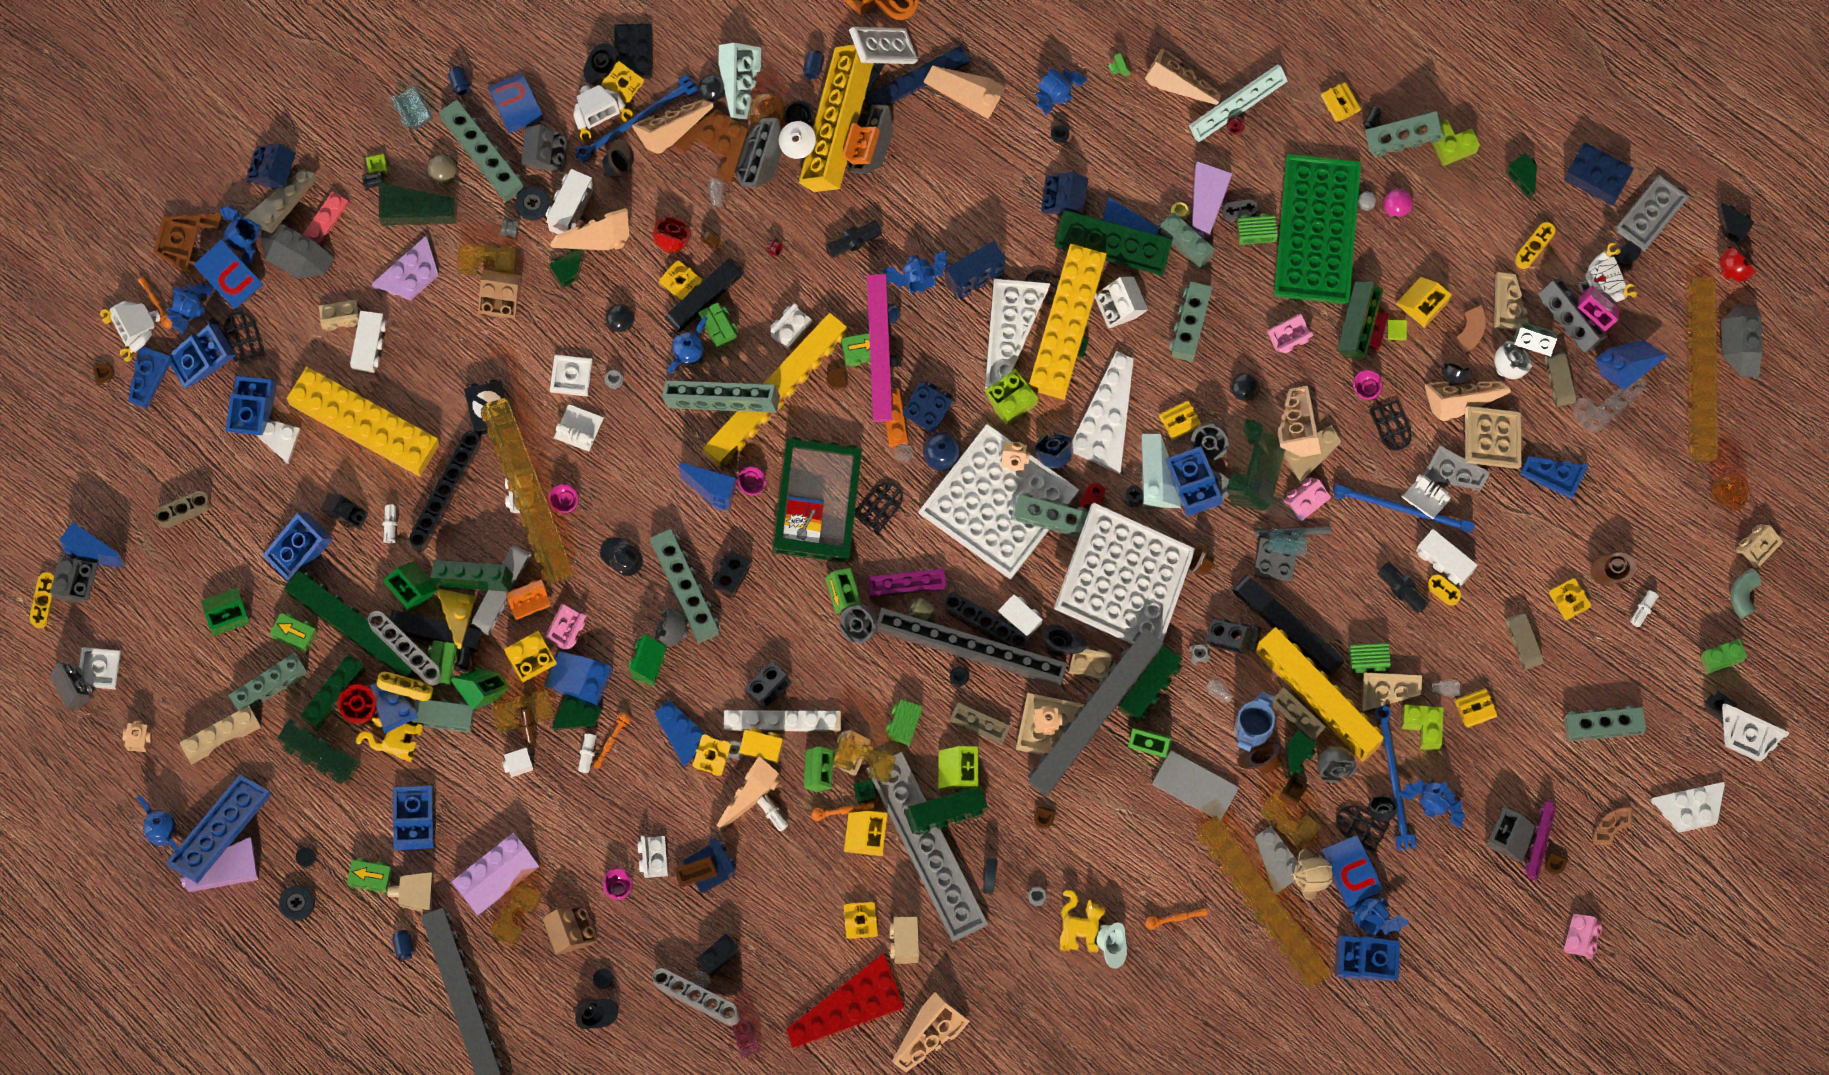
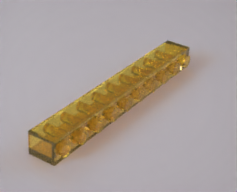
[1687,277,1718,463]
[481,397,574,585]
[1196,815,1333,991]

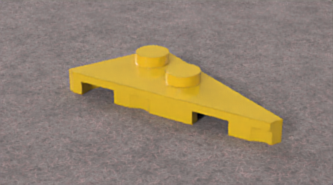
[438,589,475,649]

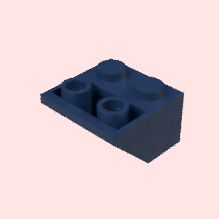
[246,144,296,188]
[1041,171,1088,215]

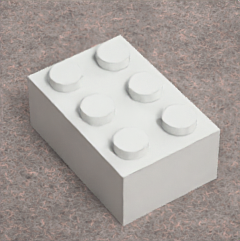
[546,169,593,234]

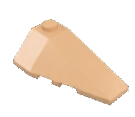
[1145,48,1221,105]
[924,66,1006,119]
[632,100,714,153]
[550,208,629,250]
[1425,381,1510,421]
[1278,386,1321,457]
[717,757,780,832]
[892,992,970,1072]

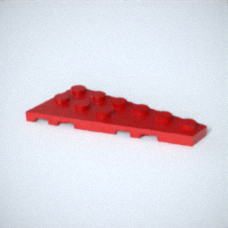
[786,953,904,1049]

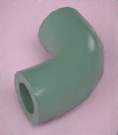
[1731,568,1762,620]

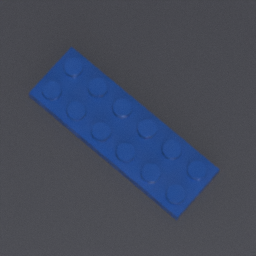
[166,775,271,884]

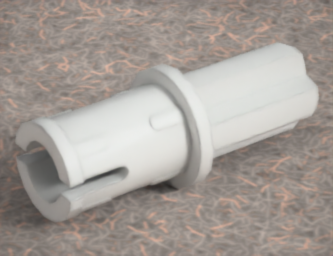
[382,504,398,543]
[1631,590,1659,627]
[578,734,597,773]
[757,795,788,831]

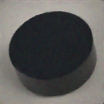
[950,667,969,687]
[296,848,316,868]
[593,969,613,989]

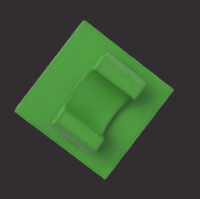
[1108,53,1132,77]

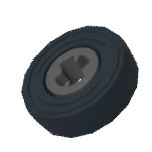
[516,187,549,221]
[983,858,998,894]
[279,886,314,921]

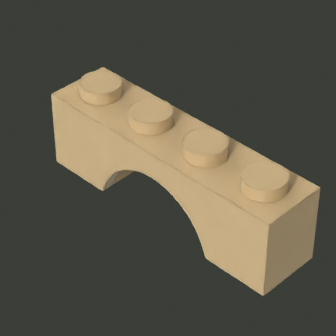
[180,706,261,765]

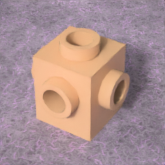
[1001,442,1030,471]
[1033,706,1062,735]
[123,721,152,752]

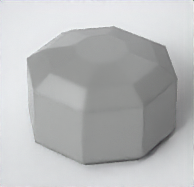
[1358,191,1376,211]
[1028,886,1047,907]

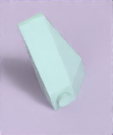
[719,43,761,119]
[1142,434,1181,508]

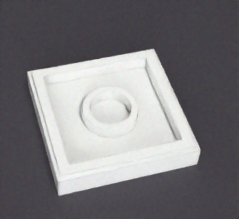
[550,355,593,396]
[79,647,122,689]

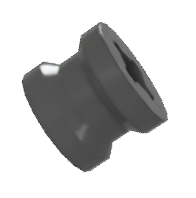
[501,218,519,239]

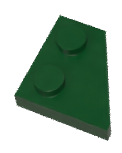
[552,694,602,731]

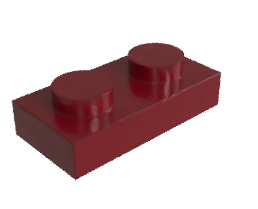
[1369,310,1389,349]

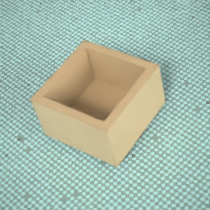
[889,917,919,964]

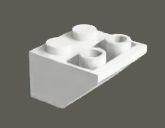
[1095,277,1148,328]

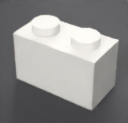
[998,595,1042,638]

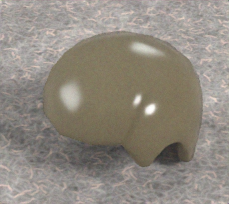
[427,155,456,183]

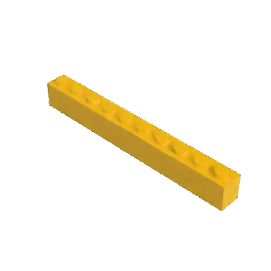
[703,313,847,468]

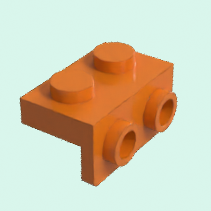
[842,123,880,164]
[506,580,551,620]

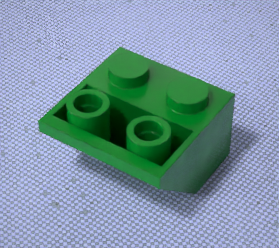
[383,561,439,613]
[201,588,250,636]
[629,634,667,686]
[451,668,510,710]

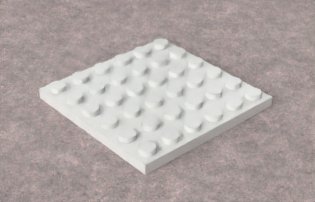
[919,424,1079,580]
[1054,503,1195,654]

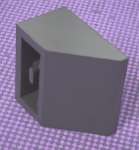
[521,124,568,172]
[50,556,98,603]
[50,662,94,711]
[1486,807,1536,863]

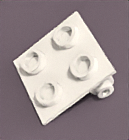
[554,404,604,452]
[1402,475,1451,519]

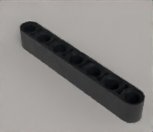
[409,431,480,552]
[1232,575,1344,676]

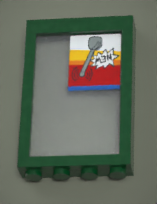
[772,437,862,563]

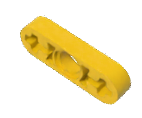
[1515,222,1555,269]
[30,572,54,628]
[377,672,433,701]

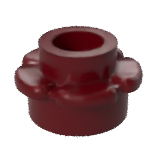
[1227,117,1245,134]
[766,238,783,256]

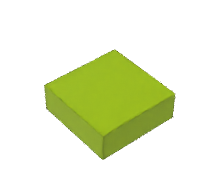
[366,154,388,175]
[1387,320,1407,340]

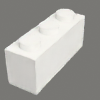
[350,311,387,373]
[1416,529,1477,587]

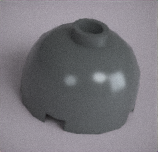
[1191,421,1229,460]
[840,604,878,643]
[654,607,688,647]
[1317,746,1357,782]

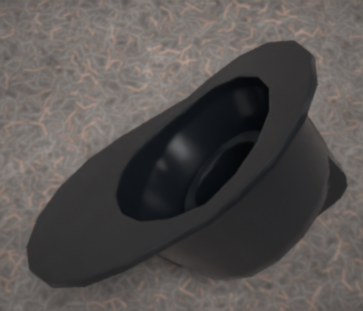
[583,43,619,86]
[602,139,634,178]
[600,537,643,576]
[1042,625,1087,656]
[573,998,619,1029]

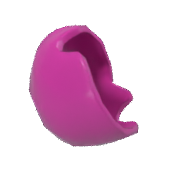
[1383,189,1414,217]
[1353,370,1383,400]
[737,466,766,496]
[548,484,579,513]
[603,868,632,900]

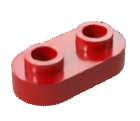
[1078,483,1105,512]

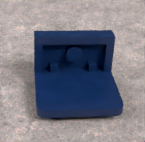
[903,381,956,432]
[683,837,737,893]

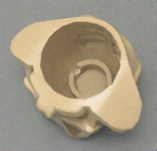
[1292,849,1333,900]

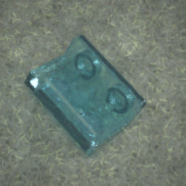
[391,86,433,130]
[1266,528,1308,557]

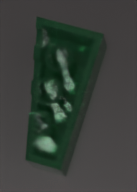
[379,183,456,226]
[277,719,360,786]

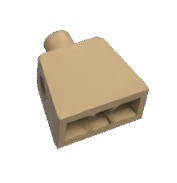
[388,873,434,913]

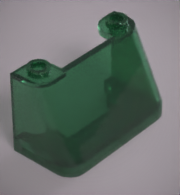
[1227,419,1285,511]

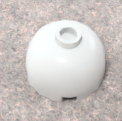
[1494,341,1532,379]

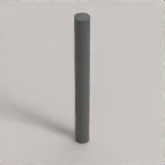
[1254,526,1331,538]

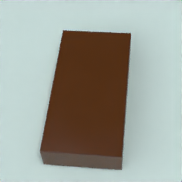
[1278,777,1308,808]
[674,856,717,888]

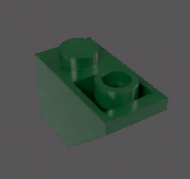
[549,249,584,289]
[1285,730,1317,777]

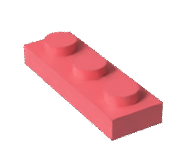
[303,192,349,246]

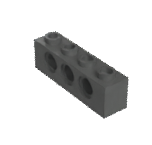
[1538,278,1607,353]

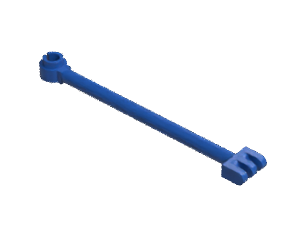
[575,74,698,162]
[1333,485,1475,533]
[1375,705,1417,851]

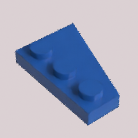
[1103,197,1159,235]
[128,346,173,409]
[1520,457,1588,499]
[370,682,418,734]
[655,700,707,767]

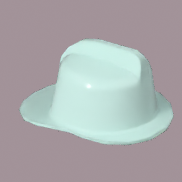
[1097,922,1127,968]

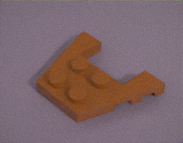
[672,110,748,185]
[153,212,222,283]

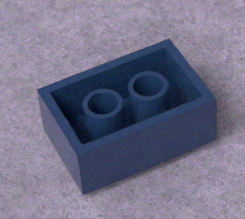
[1564,142,1634,206]
[945,241,1006,299]

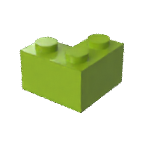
[1432,119,1480,166]
[1401,705,1444,751]

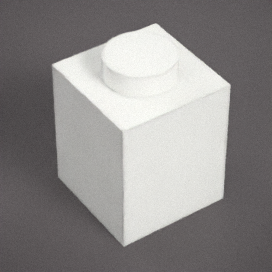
[502,748,533,777]

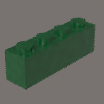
[1337,282,1384,358]
[430,560,513,592]
[1118,645,1183,724]
[300,654,366,731]
[905,786,988,835]

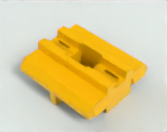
[601,61,644,104]
[1321,82,1362,122]
[659,260,703,301]
[1159,400,1201,440]
[1549,578,1592,620]
[1455,688,1497,728]
[693,734,731,776]
[844,902,878,939]

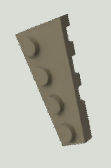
[244,169,318,233]

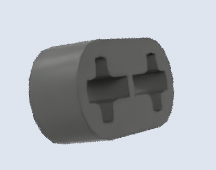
[1222,199,1258,221]

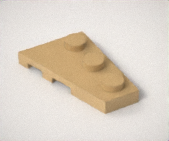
[1282,425,1341,485]

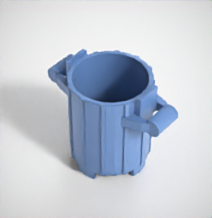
[1234,691,1275,752]

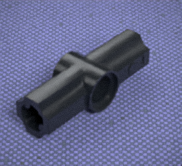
[824,220,882,258]
[1377,562,1430,614]

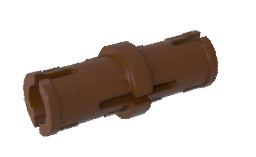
[518,706,536,747]

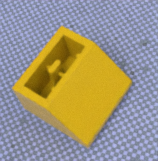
[1396,277,1452,328]
[504,631,557,682]
[739,727,784,763]
[844,811,888,856]

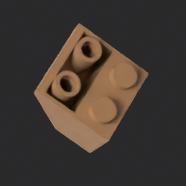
[478,270,522,319]
[542,905,598,954]

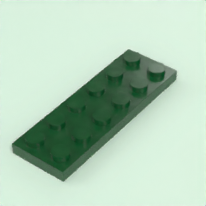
[1054,210,1173,276]

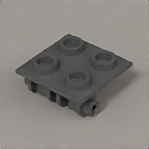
[1254,538,1298,581]

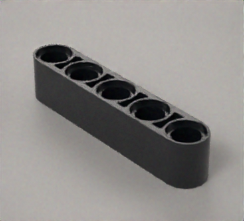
[665,258,745,332]
[944,593,1028,650]
[389,610,483,652]

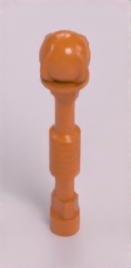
[138,277,172,329]
[593,712,631,769]
[811,802,874,821]
[1144,908,1207,930]

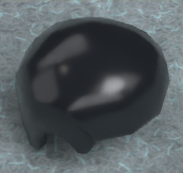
[697,74,726,102]
[784,100,813,125]
[605,304,635,332]
[1442,363,1472,385]
[1230,372,1260,402]
[1368,795,1398,822]

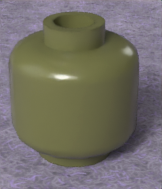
[906,598,936,623]

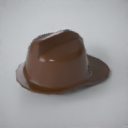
[1187,543,1215,576]
[1590,552,1637,586]
[1237,743,1282,773]

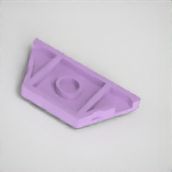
[372,237,439,301]

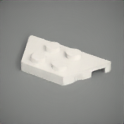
[1722,704,1789,761]
[1651,782,1725,833]

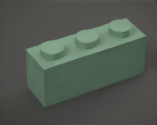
[1159,212,1215,269]
[412,698,475,733]

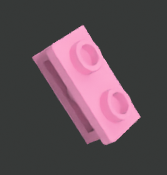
[1267,314,1314,353]
[1283,477,1331,521]
[544,604,587,650]
[1564,914,1602,959]

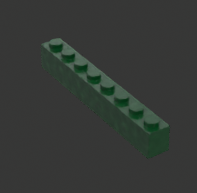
[284,570,421,678]

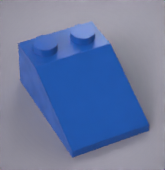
[1595,340,1667,390]
[679,462,736,511]
[263,513,333,582]
[59,522,125,568]
[544,651,613,706]

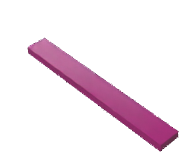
[867,274,892,422]

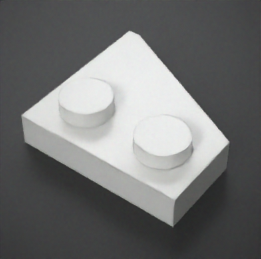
[257,419,300,464]

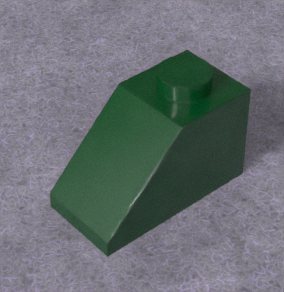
[1505,153,1537,200]

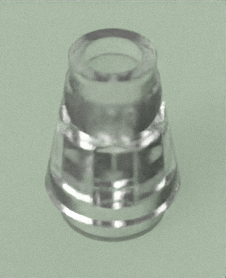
[707,178,726,207]
[1204,676,1233,704]
[1432,678,1460,698]

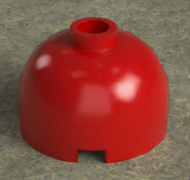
[653,217,691,253]
[1720,245,1756,282]
[338,684,377,724]

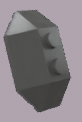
[847,105,893,174]
[735,118,782,187]
[261,224,335,279]
[1721,305,1762,378]

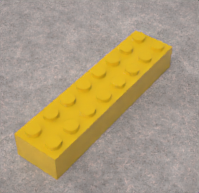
[799,44,874,192]
[1029,244,1107,400]
[287,367,440,477]
[1256,627,1384,762]

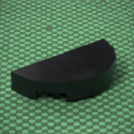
[1612,241,1641,266]

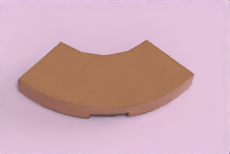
[1456,305,1486,354]
[1592,807,1632,845]

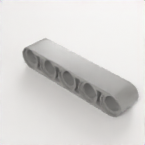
[471,545,531,635]
[368,611,441,685]
[652,968,740,1026]

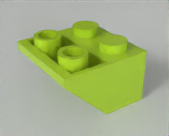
[985,369,1038,426]
[938,746,978,790]

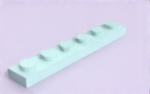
[1189,64,1287,142]

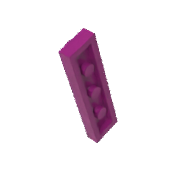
[868,568,946,598]
[1525,801,1557,881]

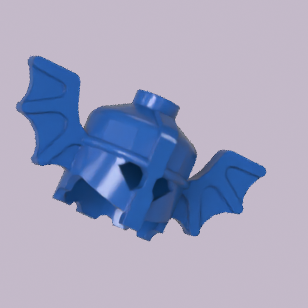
[1035,68,1088,115]
[220,205,261,267]
[882,251,949,293]
[166,282,214,334]
[667,316,708,375]
[1399,779,1466,828]
[137,795,179,852]
[1348,897,1409,936]

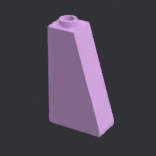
[1191,161,1232,239]
[181,838,259,892]

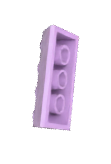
[451,832,539,916]

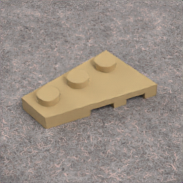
[1494,272,1529,330]
[1362,673,1422,712]

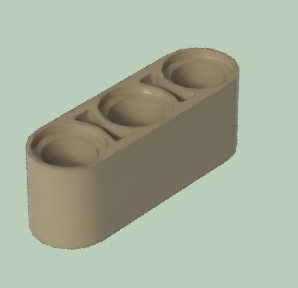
[1544,352,1576,407]
[155,491,211,528]
[1505,613,1543,670]

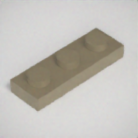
[1272,688,1326,741]
[950,703,1011,745]

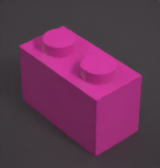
[1578,286,1620,331]

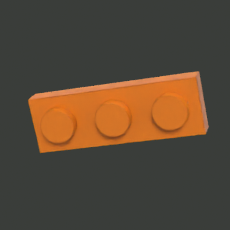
[885,388,908,447]

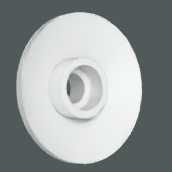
[779,121,816,159]

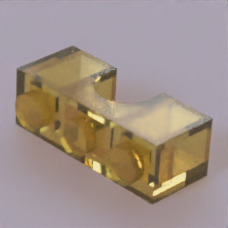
[457,245,516,275]
[491,690,555,733]
[831,738,896,783]
[1260,789,1322,848]
[491,883,542,949]

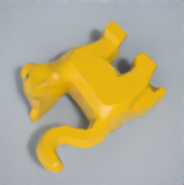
[356,714,423,762]
[1060,890,1105,952]

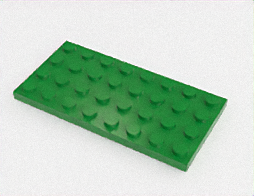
[1274,154,1361,305]

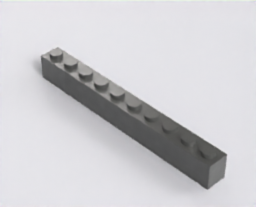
[876,608,1067,687]
[1027,629,1164,798]
[420,908,503,1075]

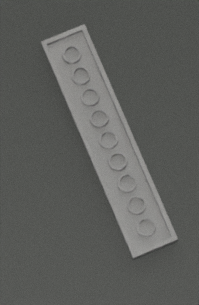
[867,752,988,942]

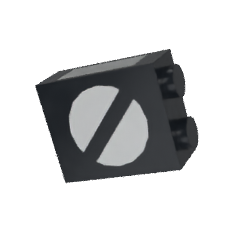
[464,380,513,436]

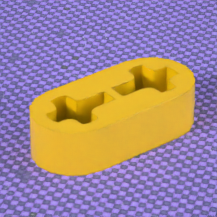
[1427,575,1461,606]

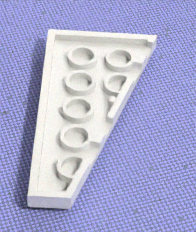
[985,279,1050,388]
[1072,351,1133,474]

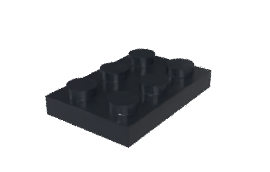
[614,24,652,79]

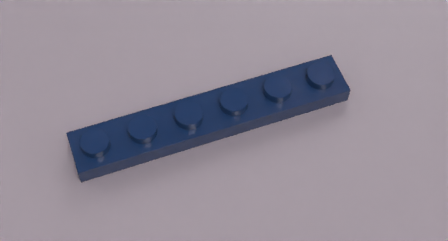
[864,45,970,108]

